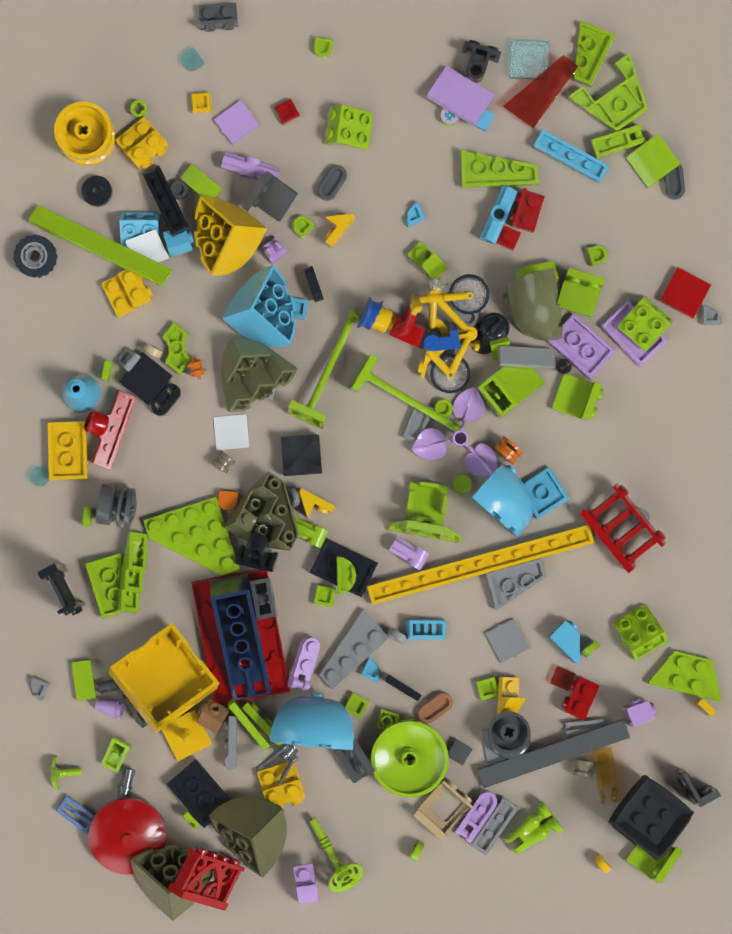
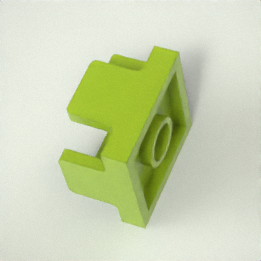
[405,481,448,524]

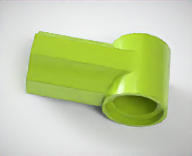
[294,517,329,549]

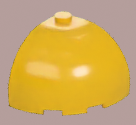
[194,196,267,276]

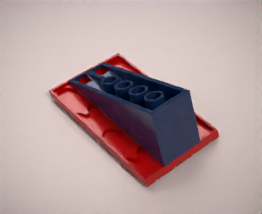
[191,569,291,705]

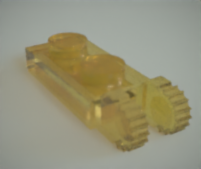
[592,748,618,804]

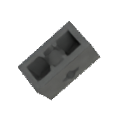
[250,578,278,620]

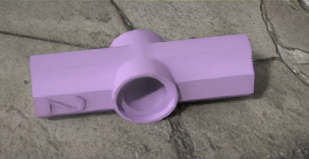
[221,152,280,180]

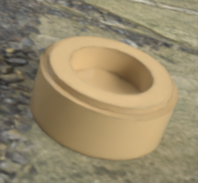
[143,343,163,358]

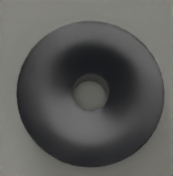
[81,176,113,207]

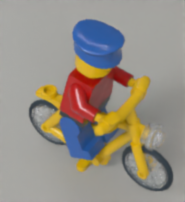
[357,274,490,393]

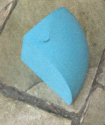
[222,265,296,347]
[472,464,532,537]
[270,693,354,750]

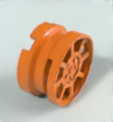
[493,436,524,465]

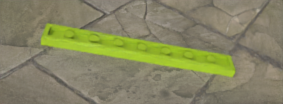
[28,205,172,287]

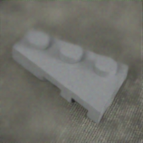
[486,558,547,611]

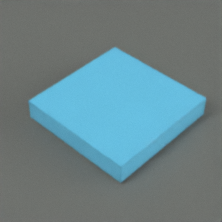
[524,467,570,519]

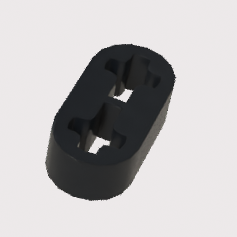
[303,266,324,303]
[151,384,181,416]

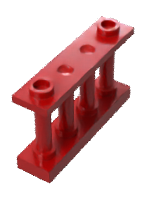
[580,483,666,574]

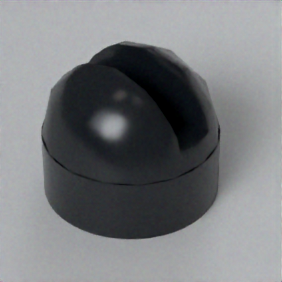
[556,359,572,374]

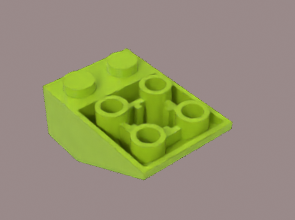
[477,366,545,419]

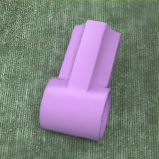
[389,536,430,571]

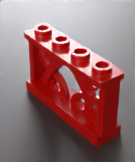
[167,846,245,911]

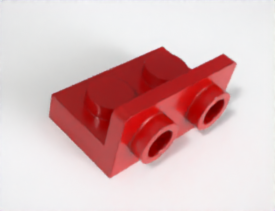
[510,188,545,233]
[562,676,600,721]

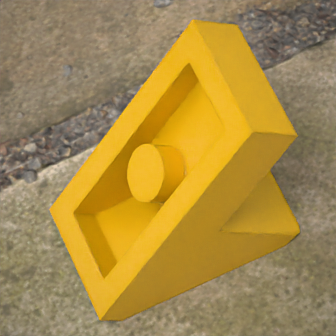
[325,214,355,249]
[300,488,335,518]
[497,677,526,715]

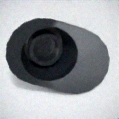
[471,313,510,354]

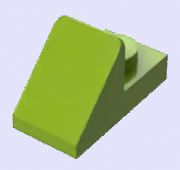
[407,241,448,282]
[101,736,132,773]

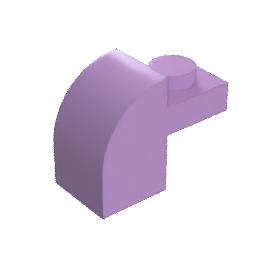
[293,863,319,904]

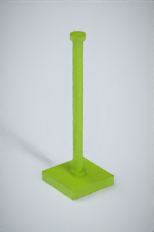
[288,310,360,430]
[349,354,466,432]

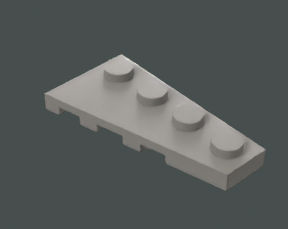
[319,609,389,689]

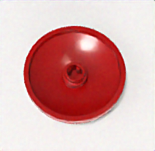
[89,797,167,875]

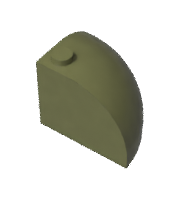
[503,268,563,341]
[209,797,287,878]
[131,845,213,921]

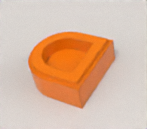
[218,491,238,511]

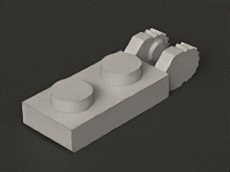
[224,715,238,770]

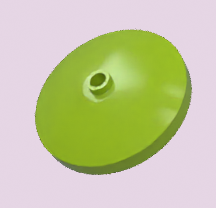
[371,720,449,798]

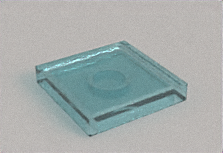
[509,40,549,80]

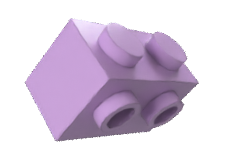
[623,697,657,727]

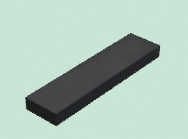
[142,165,190,237]

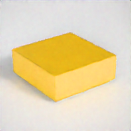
[191,92,212,114]
[695,698,716,717]

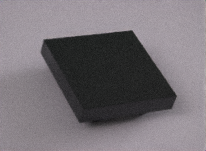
[119,352,173,406]

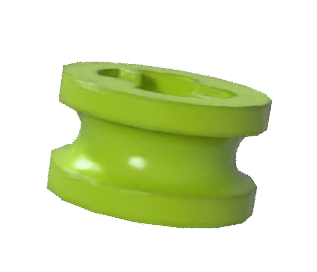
[130,100,148,118]

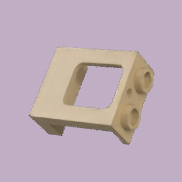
[413,779,473,841]

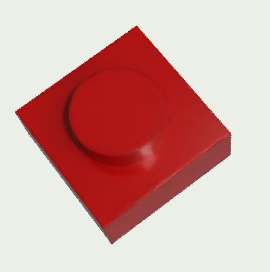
[496,225,521,251]

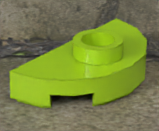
[337,556,356,595]

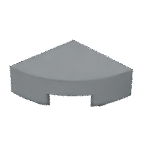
[701,305,722,325]
[30,676,50,701]

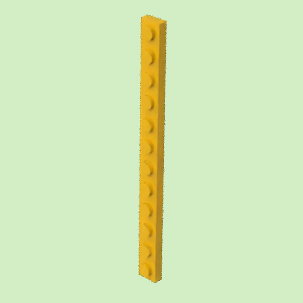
[367,525,594,605]

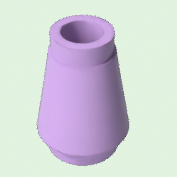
[95,698,125,719]

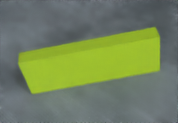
[228,699,270,750]

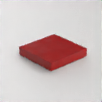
[659,267,711,319]

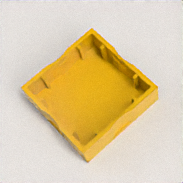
[109,623,219,734]

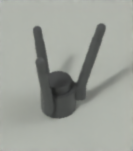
[256,744,299,786]

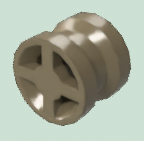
[212,450,236,474]
[573,759,594,777]

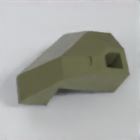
[224,471,299,551]

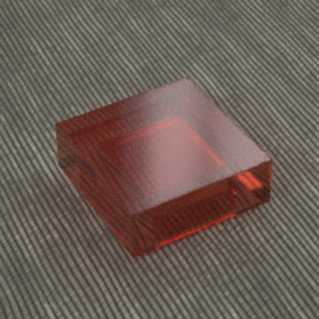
[550,666,575,691]

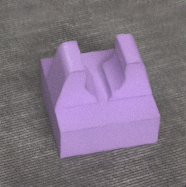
[261,237,288,264]

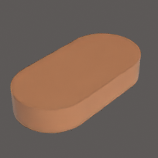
[418,693,453,723]

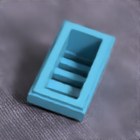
[405,620,446,639]

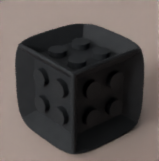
[608,775,694,860]

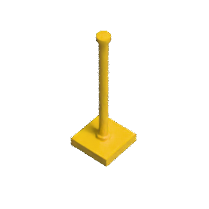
[162,709,212,761]

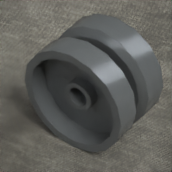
[488,712,531,759]

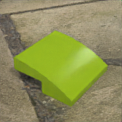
[626,134,681,188]

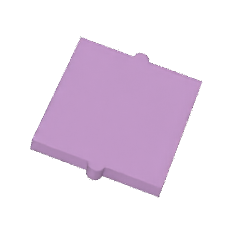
[214,100,259,145]

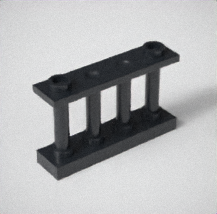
[37,563,85,616]

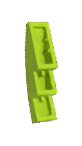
[118,532,148,614]

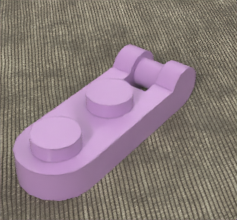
[288,637,320,692]
[454,792,497,843]

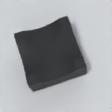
[281,434,322,476]

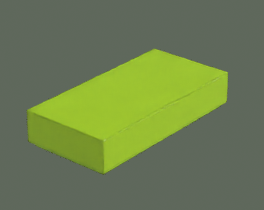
[71,660,97,701]

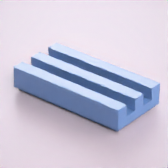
[56,795,95,834]

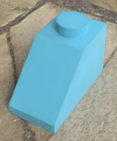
[548,620,580,664]

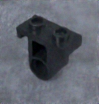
[462,40,501,83]
[236,533,278,572]

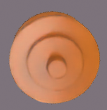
[186,357,207,380]

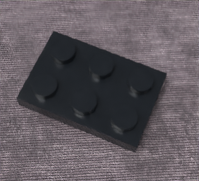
[310,538,378,598]
[166,759,231,828]

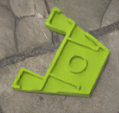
[569,53,648,132]

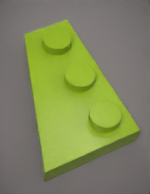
[574,20,615,87]

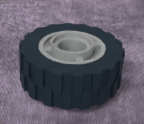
[13,235,58,278]

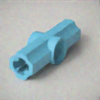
[480,185,518,245]

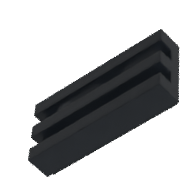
[385,674,422,701]

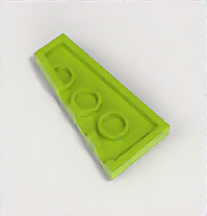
[461,149,539,188]

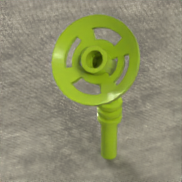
[309,817,364,893]

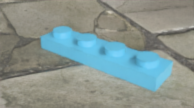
[533,129,609,184]

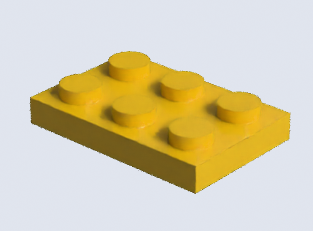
[47,421,88,480]

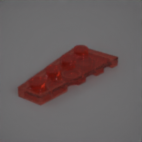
[503,55,578,129]

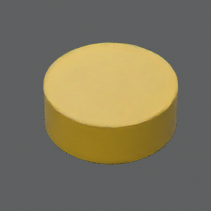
[594,854,612,874]

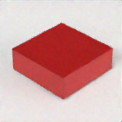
[274,98,300,125]

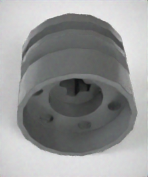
[96,484,137,529]

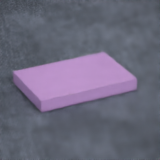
[426,65,495,126]
[600,300,668,367]
[547,313,616,379]

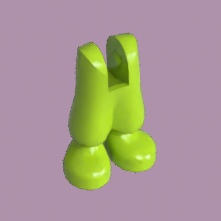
[504,801,564,855]

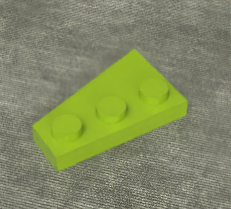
[85,553,122,619]

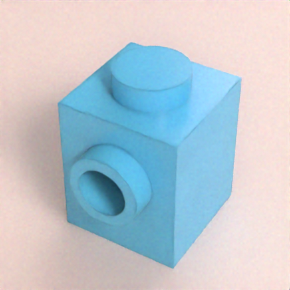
[163,230,194,257]

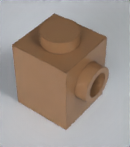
[197,699,230,734]

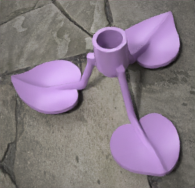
[412,387,497,476]

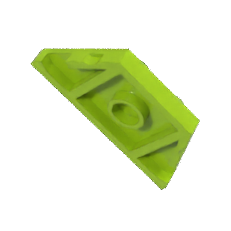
[388,518,461,543]
[648,651,721,702]

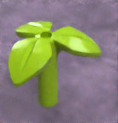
[50,756,82,790]

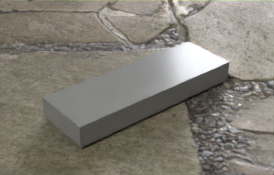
[498,346,556,369]
[470,796,519,855]

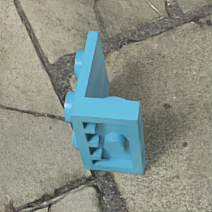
[119,211,160,248]

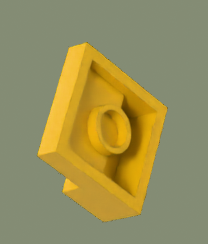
[115,116,169,170]
[101,270,153,318]
[257,761,306,809]

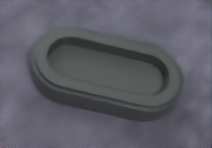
[664,164,685,200]
[317,165,347,201]

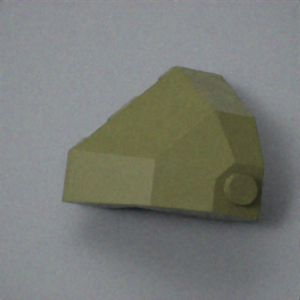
[221,338,298,412]

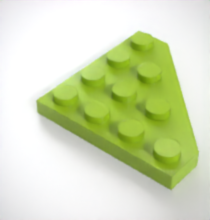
[143,497,240,575]

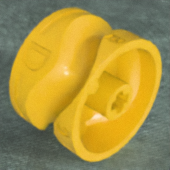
[54,101,116,166]

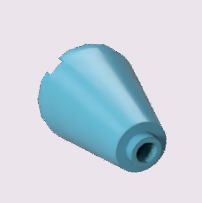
[63,374,101,412]

